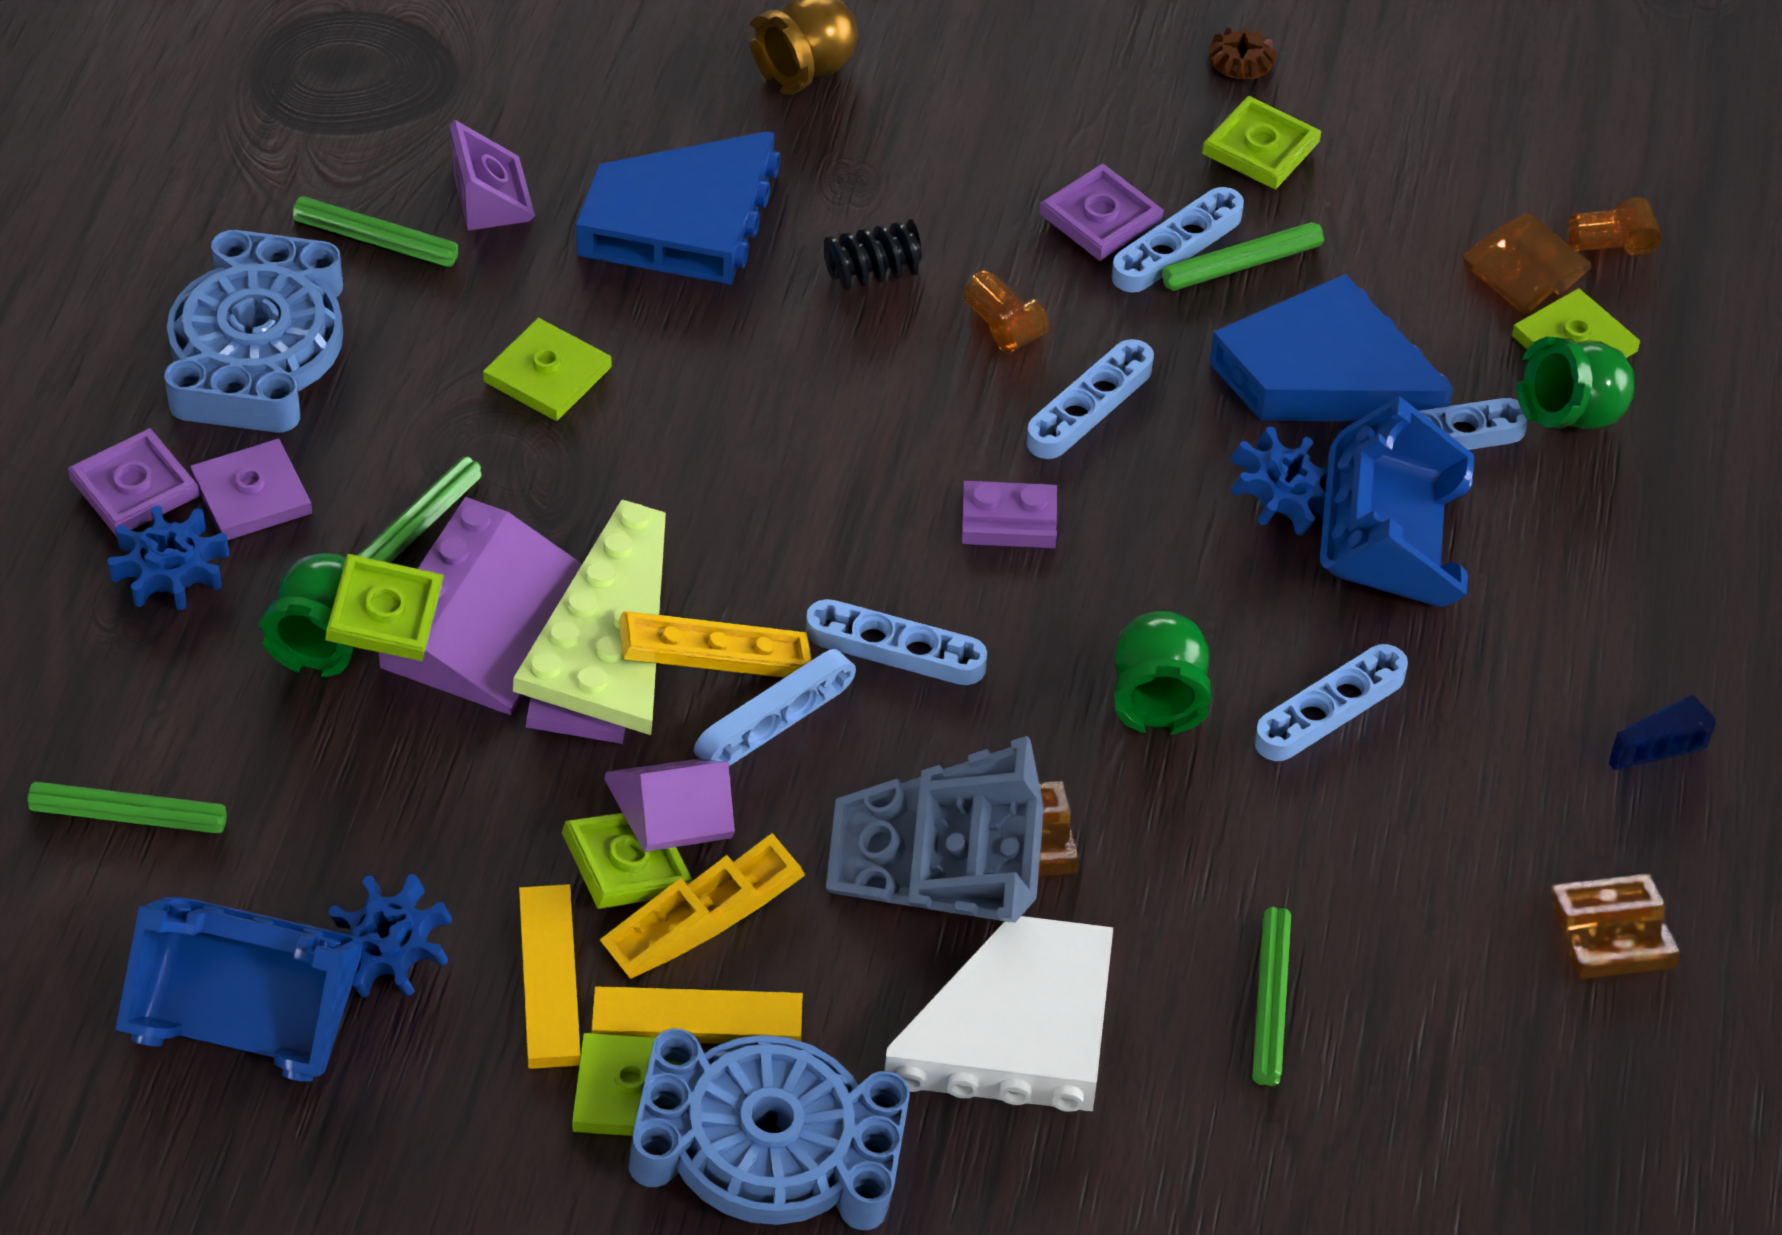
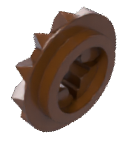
[1208,26,1276,80]

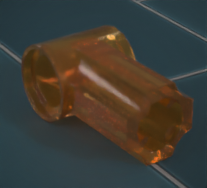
[1568,197,1662,256]
[964,270,1050,353]

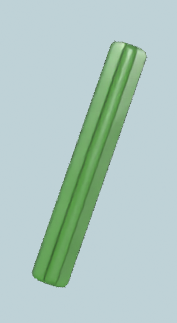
[292,196,459,267]
[1161,222,1324,291]
[357,456,482,563]
[27,782,227,834]
[1252,906,1291,1087]

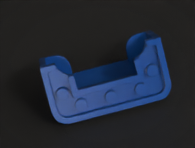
[1320,396,1474,607]
[115,897,364,1081]

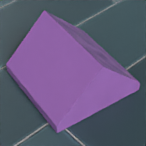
[449,120,535,231]
[604,759,735,852]

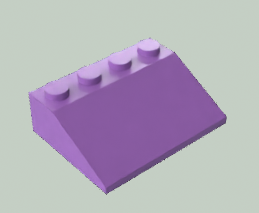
[379,497,582,715]

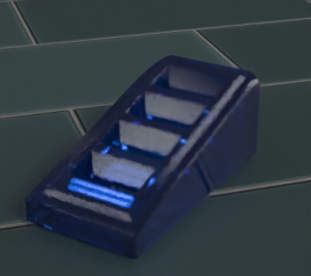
[1608,695,1716,770]

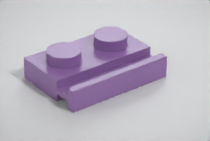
[962,481,1057,548]

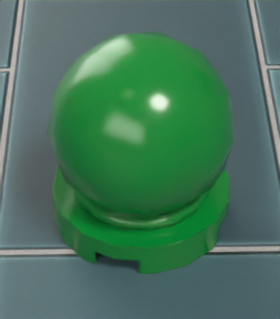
[1516,336,1635,431]
[258,552,356,677]
[1113,609,1212,735]

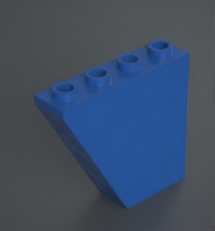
[576,132,780,285]
[1209,274,1453,421]

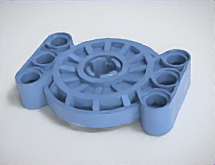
[164,230,343,433]
[628,1028,910,1230]

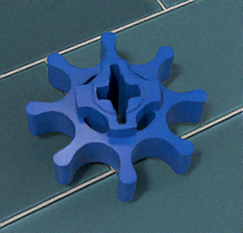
[1230,427,1327,536]
[107,505,229,610]
[329,874,452,997]

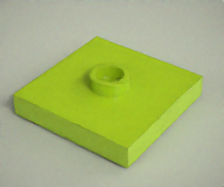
[1202,96,1321,190]
[1511,288,1640,358]
[483,318,612,421]
[325,554,444,662]
[562,813,693,909]
[572,1033,681,1136]

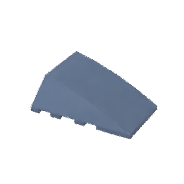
[826,736,1044,923]

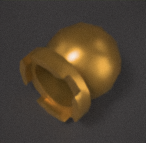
[749,0,859,95]

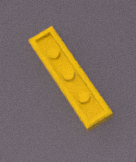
[618,611,812,678]
[519,884,581,1069]
[592,986,803,1044]

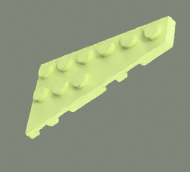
[513,499,666,735]

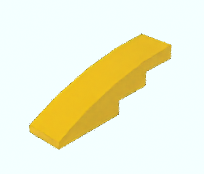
[600,833,805,979]

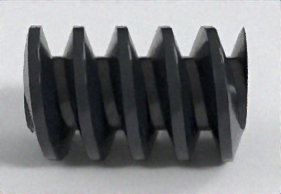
[824,219,922,290]

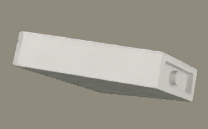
[885,916,1113,1112]

